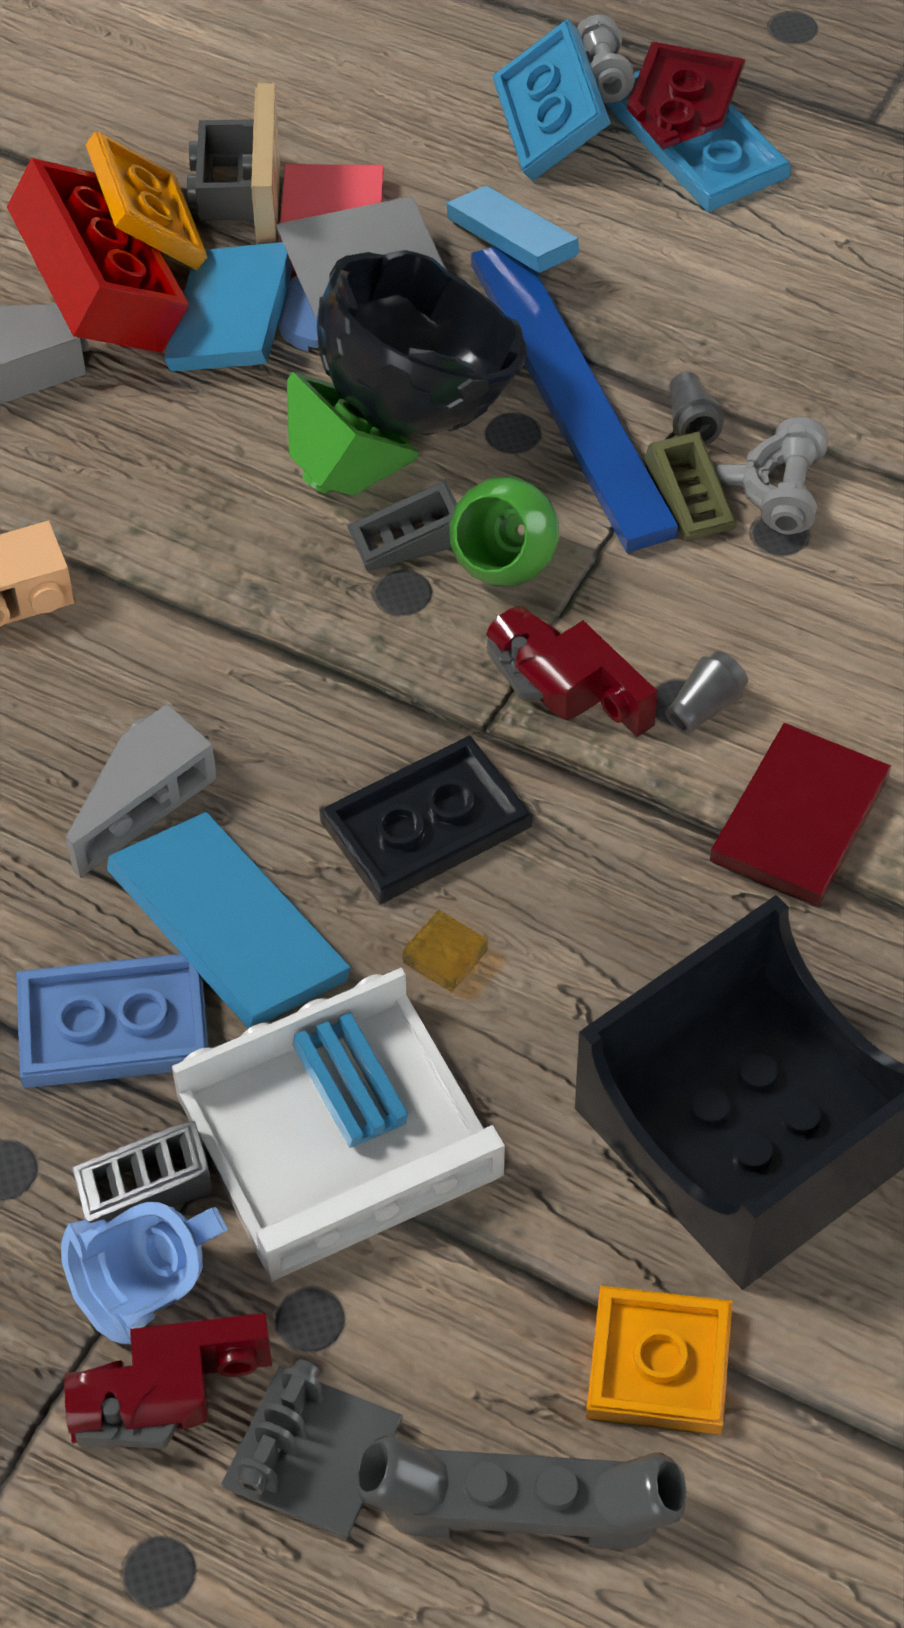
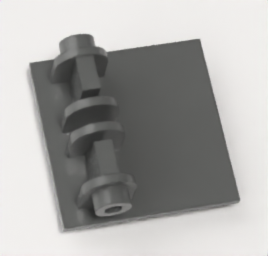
[221,1359,403,1539]

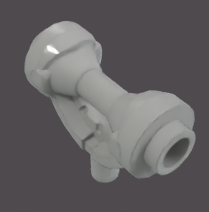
[577,14,635,103]
[716,417,829,535]

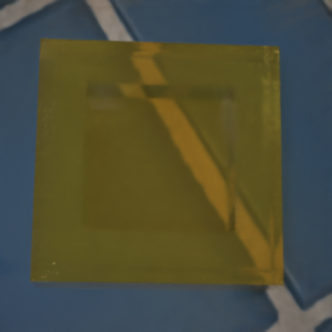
[402,909,488,993]

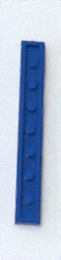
[471,247,678,553]

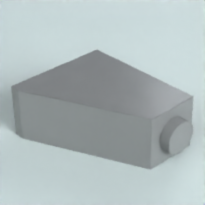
[0,304,89,404]

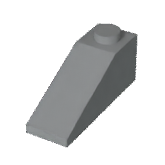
[66,704,217,878]

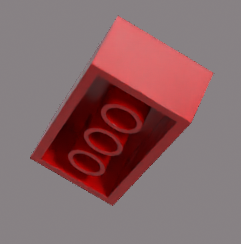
[7,158,189,353]

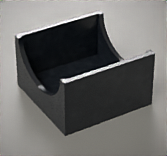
[575,895,904,1290]

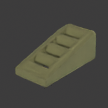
[643,432,737,541]

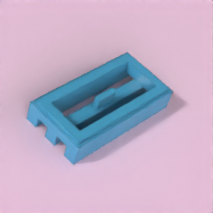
[293,1012,408,1148]

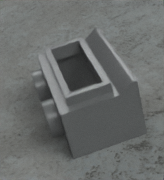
[187,119,254,224]

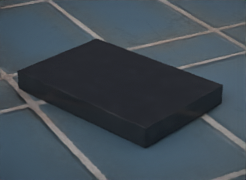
[319,735,532,905]

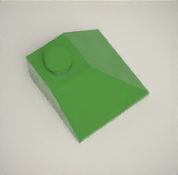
[287,372,420,495]

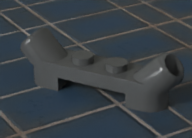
[357,1435,687,1549]

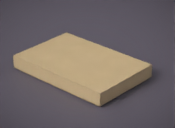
[251,83,281,245]

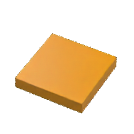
[586,1285,733,1435]

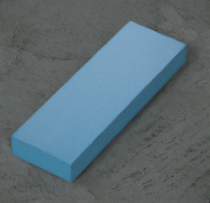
[446,185,579,273]

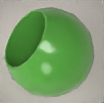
[449,476,560,587]

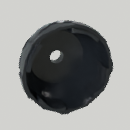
[317,250,527,435]

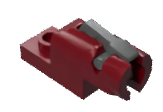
[486,606,658,737]
[64,1313,272,1448]

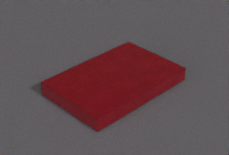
[710,723,891,907]

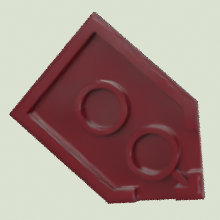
[627,42,745,150]

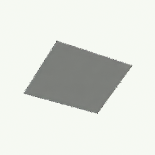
[275,196,445,321]

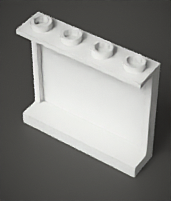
[172,967,505,1282]

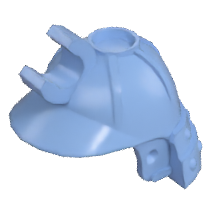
[61,1202,228,1344]

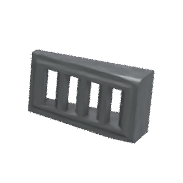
[347,480,457,571]
[72,1120,213,1223]

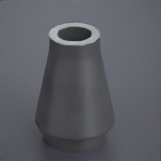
[669,372,725,445]
[665,651,748,735]

